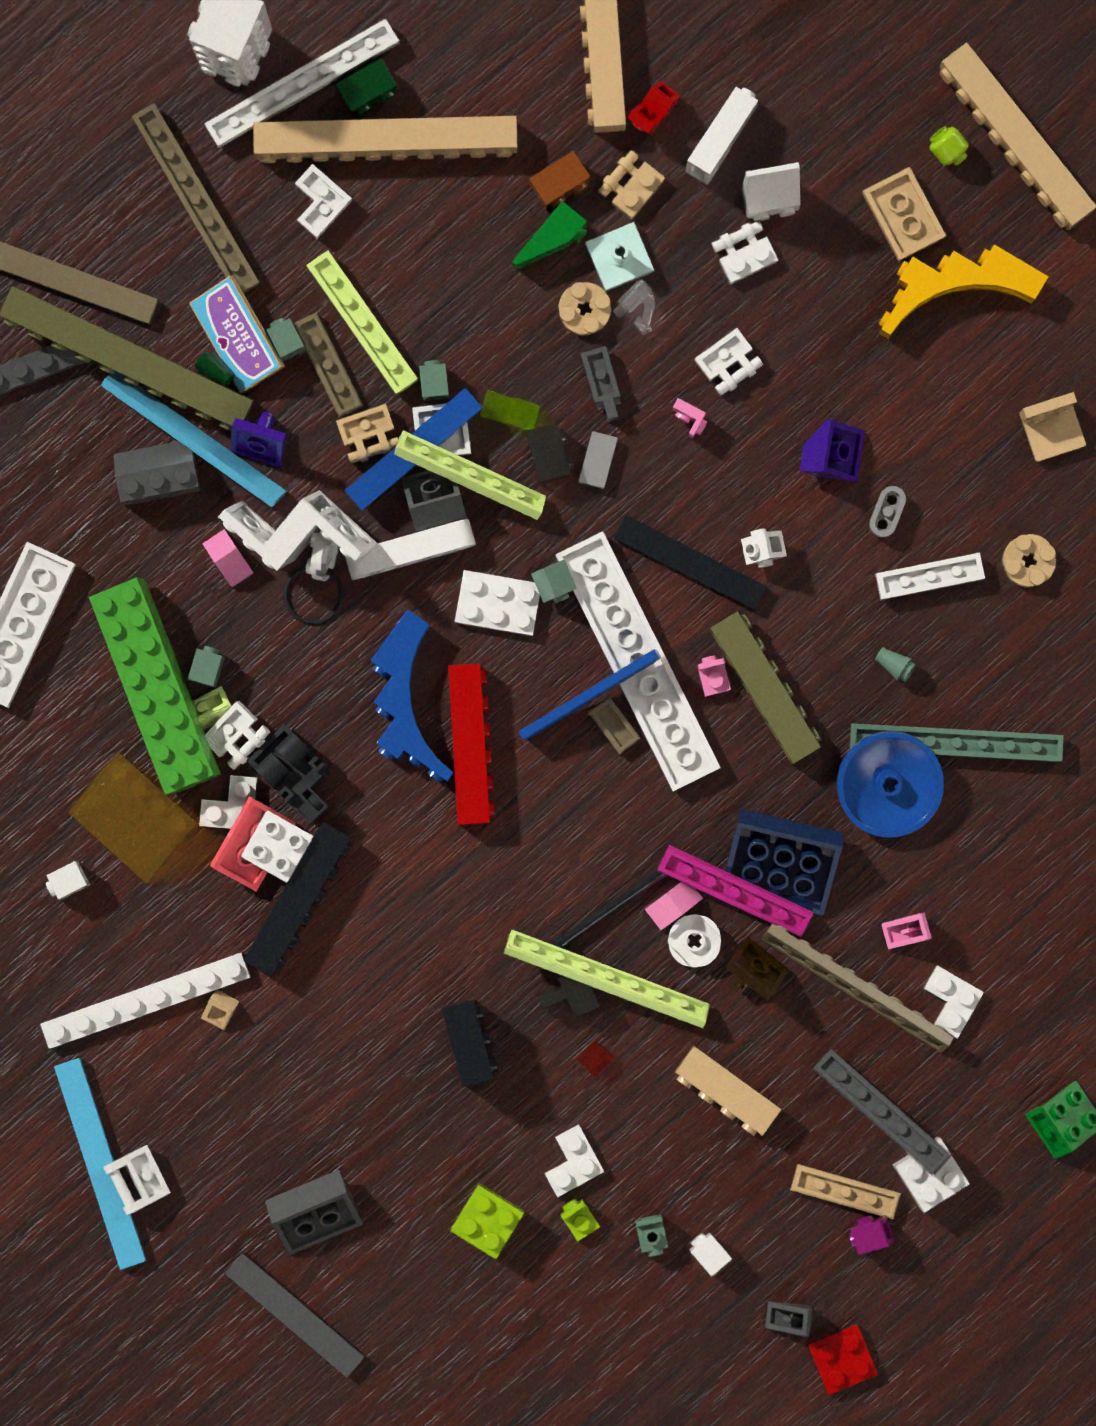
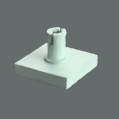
[585,222,654,292]

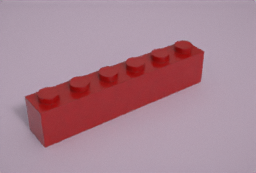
[448,664,495,825]

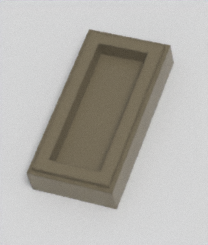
[588,696,641,755]

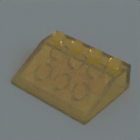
[68,752,199,883]

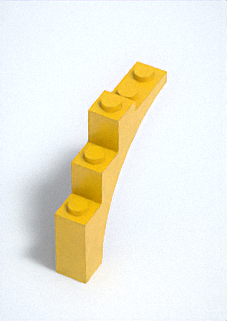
[879,244,1048,339]

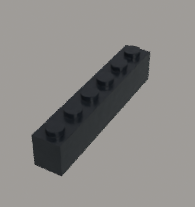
[243,821,353,976]

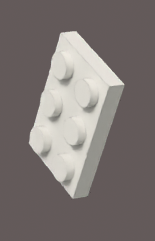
[455,570,540,636]

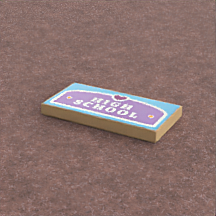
[189,276,285,394]

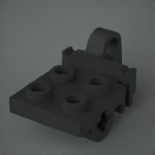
[247,724,332,826]

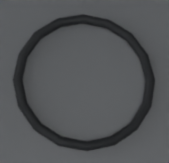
[284,566,344,624]

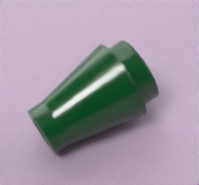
[195,351,235,387]

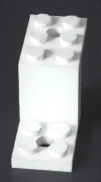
[219,490,378,570]

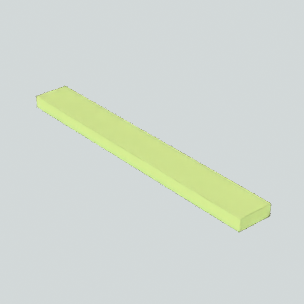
[504,930,710,1028]

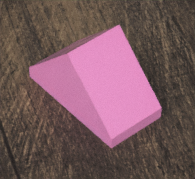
[203,529,254,587]
[645,882,703,930]
[881,913,932,949]

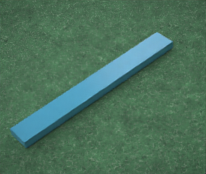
[101,371,286,507]
[54,1058,146,1270]

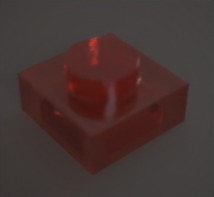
[577,1040,614,1077]

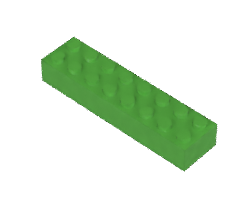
[89,577,221,795]

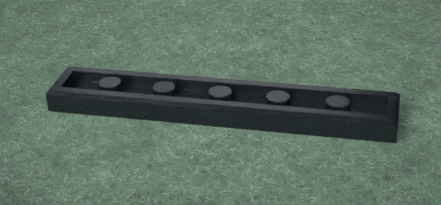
[614,515,767,611]

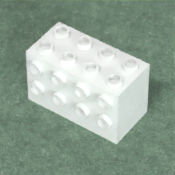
[187,0,272,87]

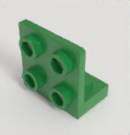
[1025,1081,1096,1159]

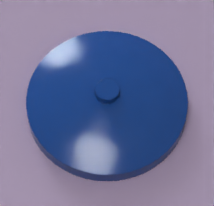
[837,731,944,838]

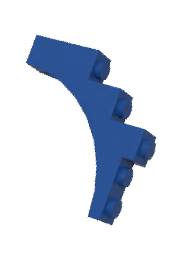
[371,609,454,783]

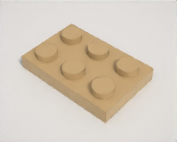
[862,167,946,261]

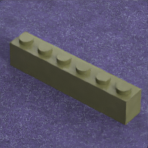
[709,611,821,765]

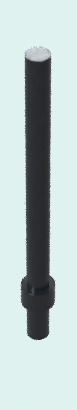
[551,869,667,950]

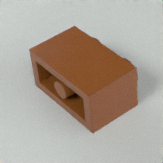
[529,151,590,210]

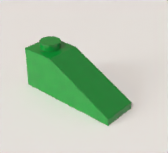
[512,201,587,270]

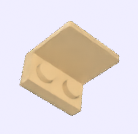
[1019,392,1086,462]

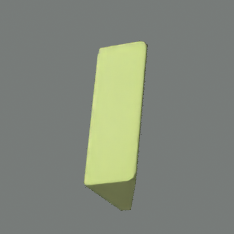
[193,686,232,730]

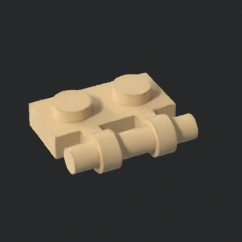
[598,151,665,220]
[336,404,398,464]

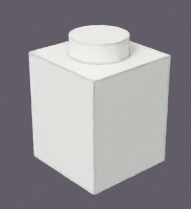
[46,861,90,899]
[690,1232,732,1276]

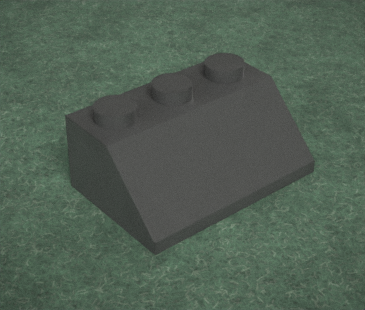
[114,441,201,506]
[265,1170,363,1255]

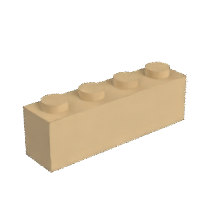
[675,1046,781,1136]

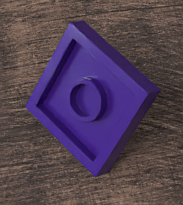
[230,412,286,468]

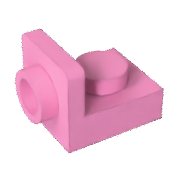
[672,398,708,439]
[697,655,731,697]

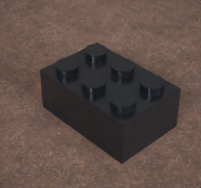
[442,999,498,1087]

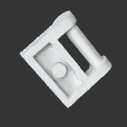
[103,1145,170,1215]

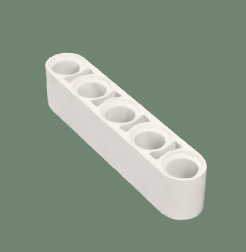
[345,519,476,580]

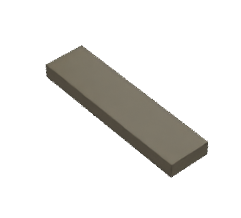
[293,312,363,418]

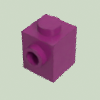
[850,1215,895,1255]

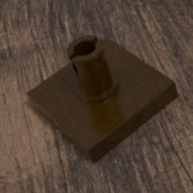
[726,937,789,1001]

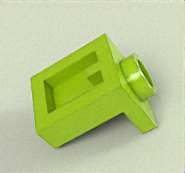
[560,1199,600,1241]

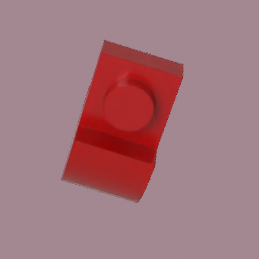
[628,81,681,135]

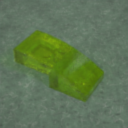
[479,390,540,431]

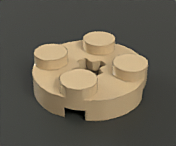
[559,282,611,336]
[1002,534,1056,588]

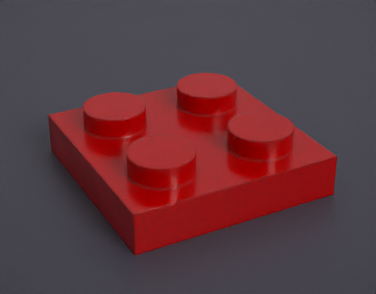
[808,1324,878,1395]

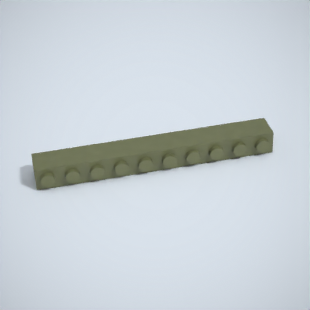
[0,286,254,431]

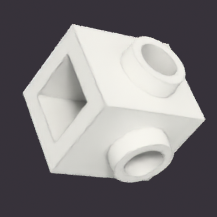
[741,528,787,568]

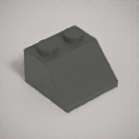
[401,470,467,533]

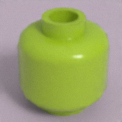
[930,126,969,166]

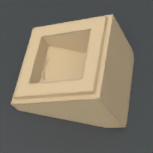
[201,990,239,1030]

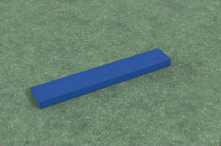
[345,388,483,511]
[519,649,661,740]

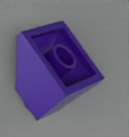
[799,419,865,482]

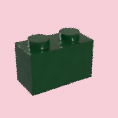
[336,59,398,117]

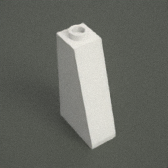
[685,87,758,185]

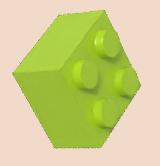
[450,1183,524,1259]

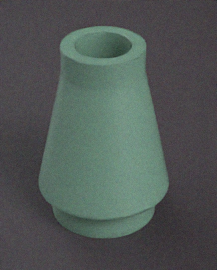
[875,647,916,682]

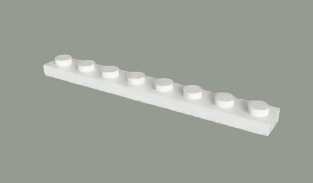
[205,19,399,148]
[40,952,251,1049]

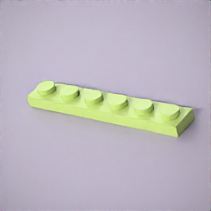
[307,251,418,395]
[394,430,546,520]

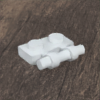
[711,221,778,284]
[694,328,763,396]
[205,701,270,770]

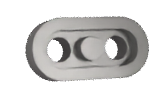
[869,486,906,538]

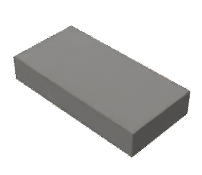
[579,431,618,489]

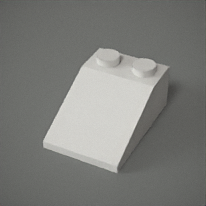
[742,162,801,221]

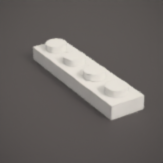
[875,553,985,600]

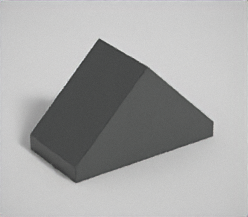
[765,1301,812,1337]

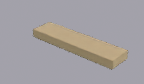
[790,1164,901,1219]

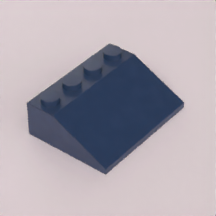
[725,808,844,916]

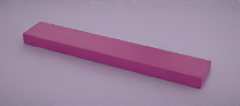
[658,845,813,937]

